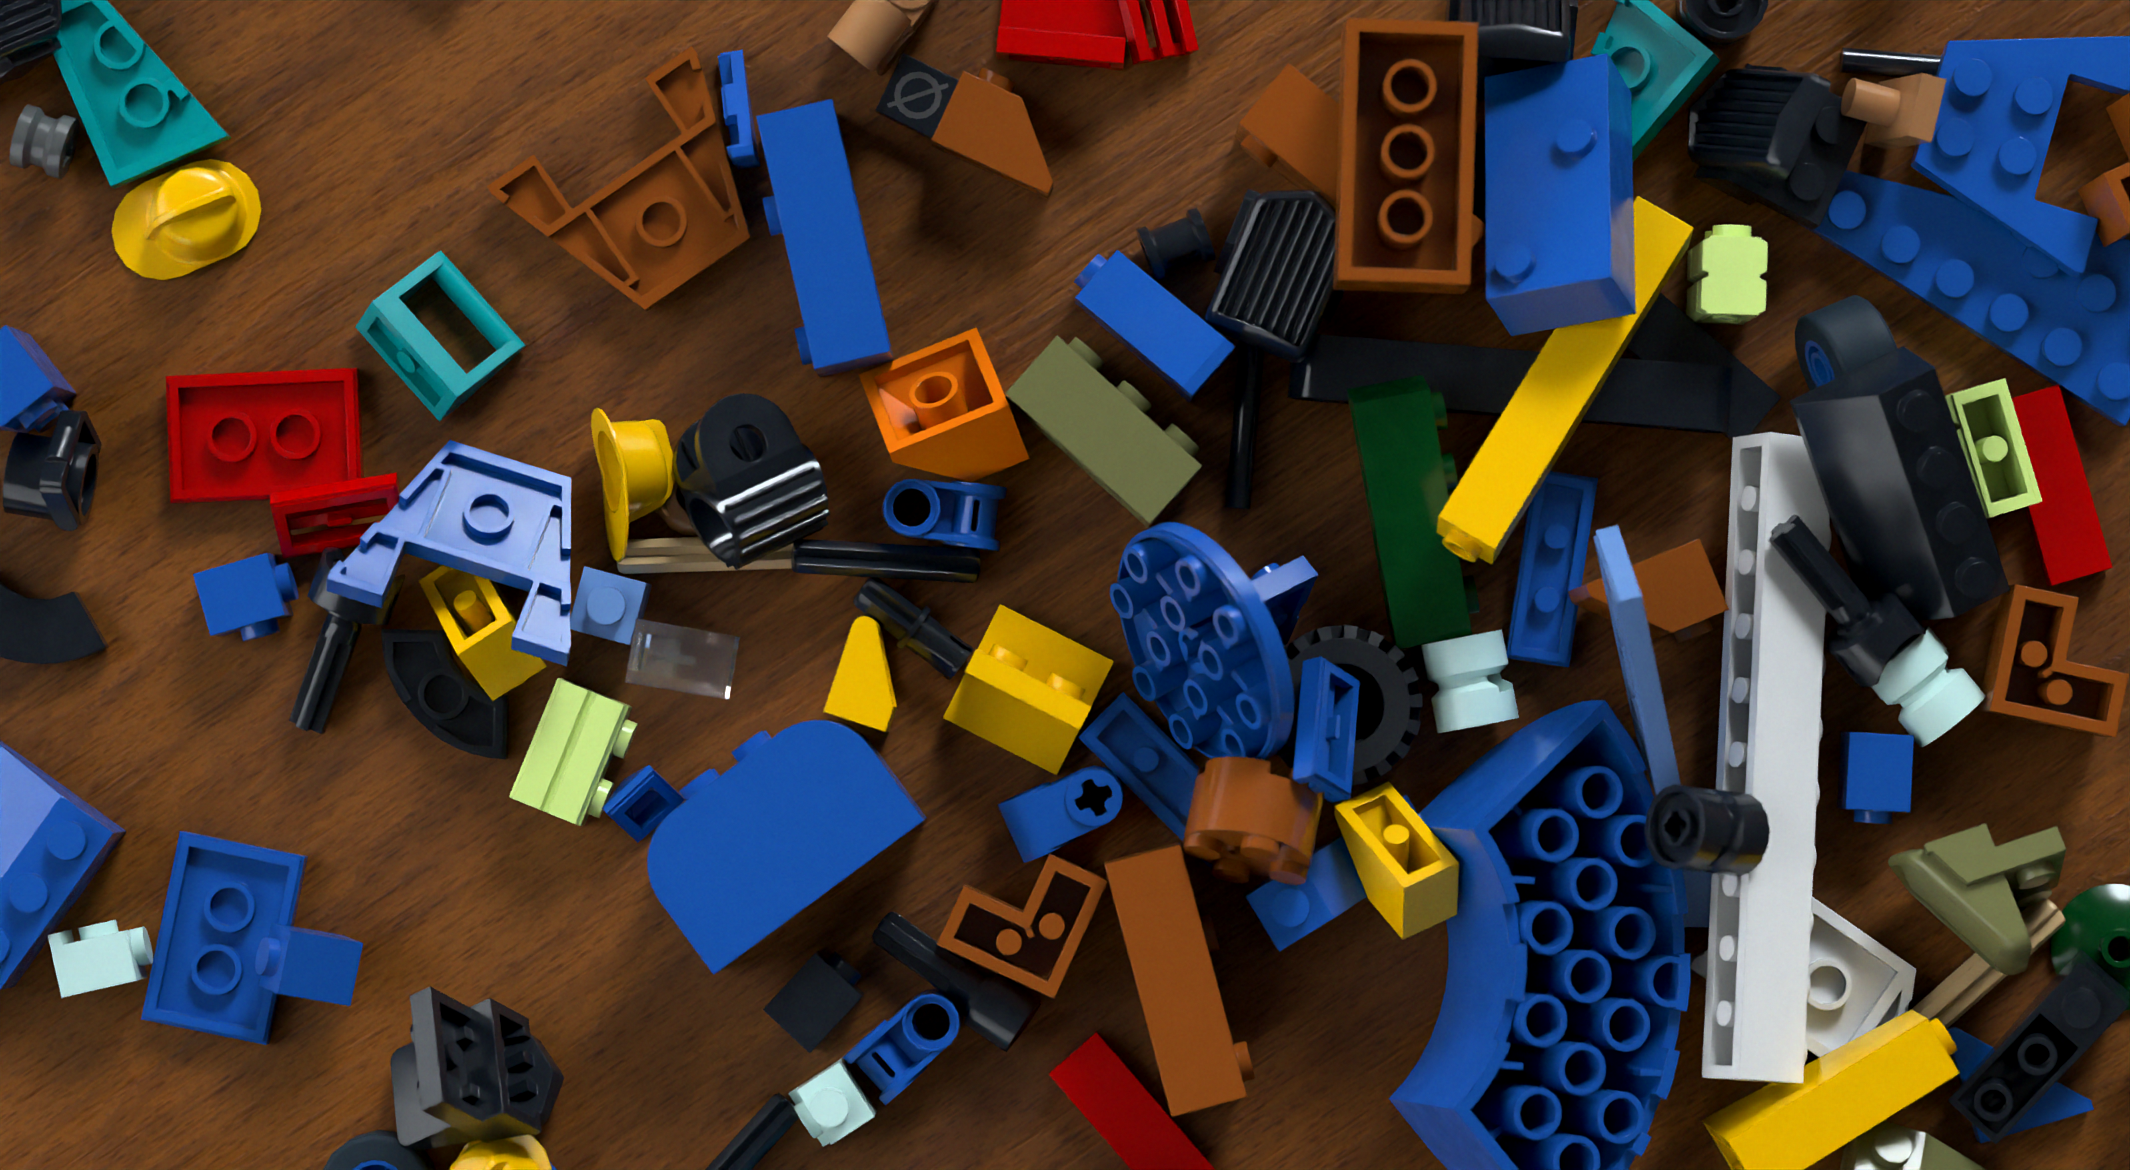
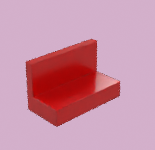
[996,0,1126,71]

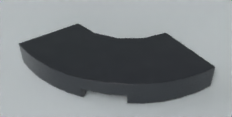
[0,580,109,664]
[381,629,510,759]

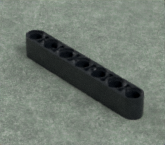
[1287,334,1733,433]

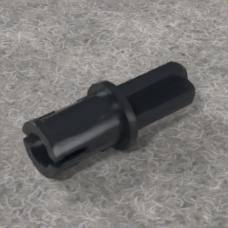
[853,577,974,680]

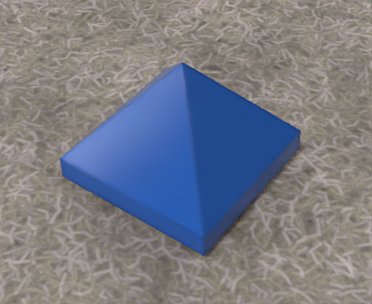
[602,765,685,843]

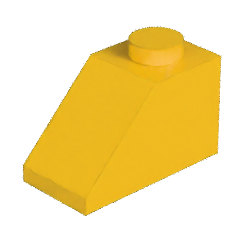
[419,565,547,701]
[1334,781,1459,940]

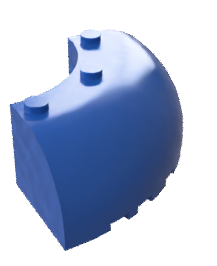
[1389,700,1691,1170]

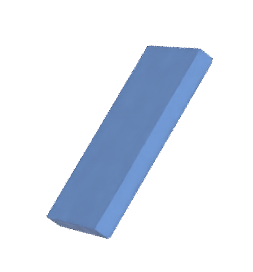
[1594,525,1681,797]

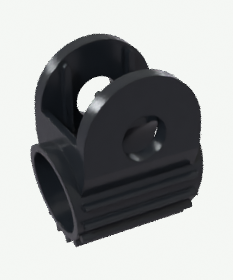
[673,393,830,570]

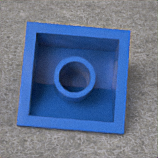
[0,325,77,434]

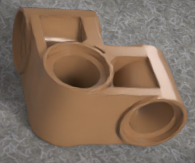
[827,0,938,76]

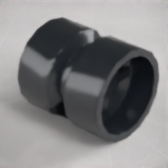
[1676,0,1768,49]
[1644,784,1770,876]

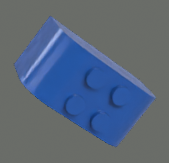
[647,720,927,974]

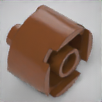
[1183,757,1324,885]

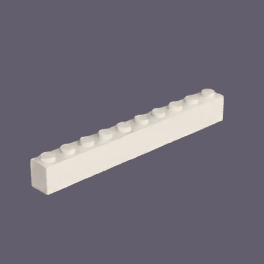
[1702,432,1832,1084]

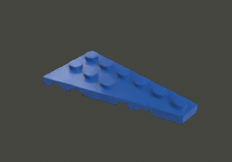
[1798,170,2130,427]

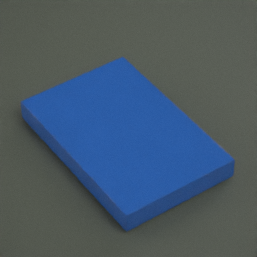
[141,831,308,1045]

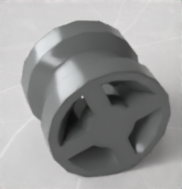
[9,104,80,180]

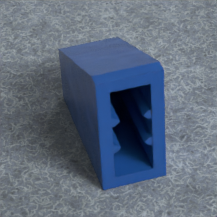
[1074,250,1235,403]

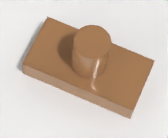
[1841,73,1946,150]

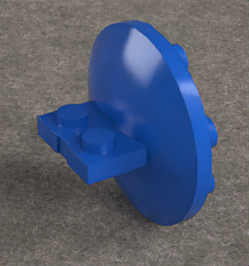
[1110,522,1318,760]

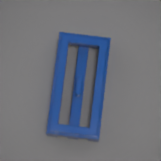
[1293,656,1360,803]

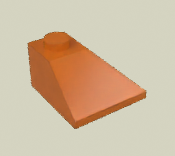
[859,327,1030,482]

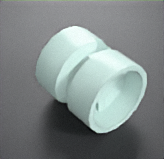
[1870,626,1985,747]
[1421,630,1519,733]

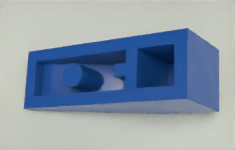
[1243,794,1418,951]

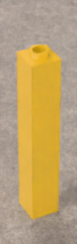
[1436,196,1694,565]

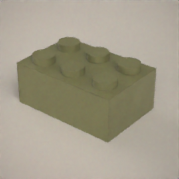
[1005,336,1202,528]

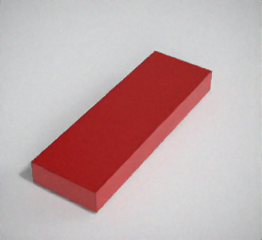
[2011,384,2113,586]
[1048,1031,1216,1170]

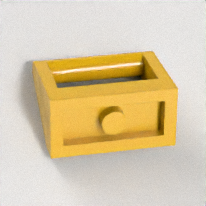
[824,616,897,732]

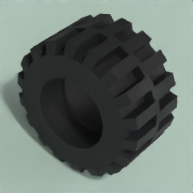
[1275,625,1423,785]

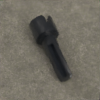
[872,911,1041,1052]

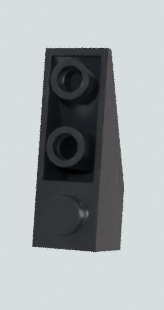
[1948,949,2130,1144]

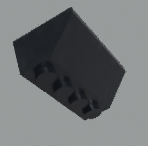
[1789,346,2010,621]

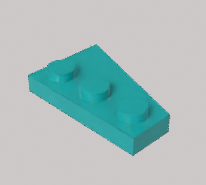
[53,0,231,189]
[1591,0,1721,162]

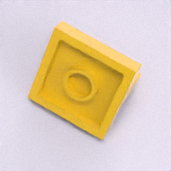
[943,604,1114,775]

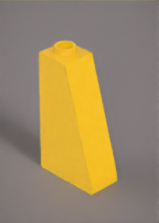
[1702,1009,1959,1170]

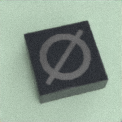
[875,53,959,140]

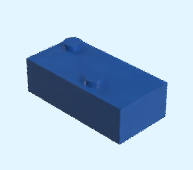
[1485,53,1636,336]
[756,99,894,377]

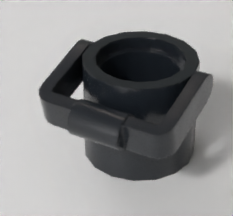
[3,410,102,531]

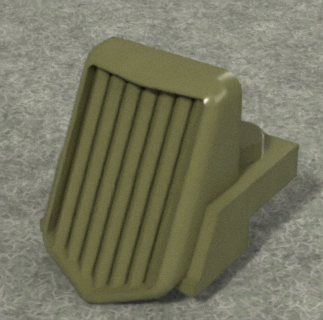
[1888,823,2066,975]

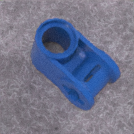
[882,479,1007,551]
[997,765,1124,863]
[842,989,963,1105]

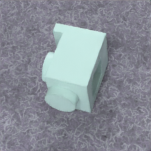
[48,920,153,998]
[788,1058,877,1147]

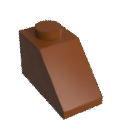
[931,68,1053,200]
[1567,538,1729,644]

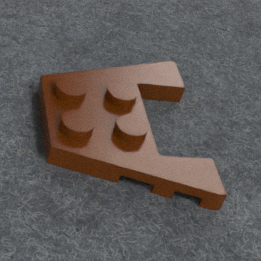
[487,46,752,312]

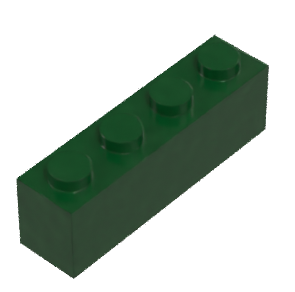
[1346,375,1480,649]

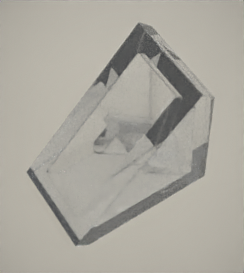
[625,619,740,700]

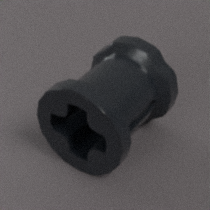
[1136,207,1216,282]

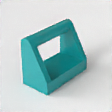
[355,251,526,422]

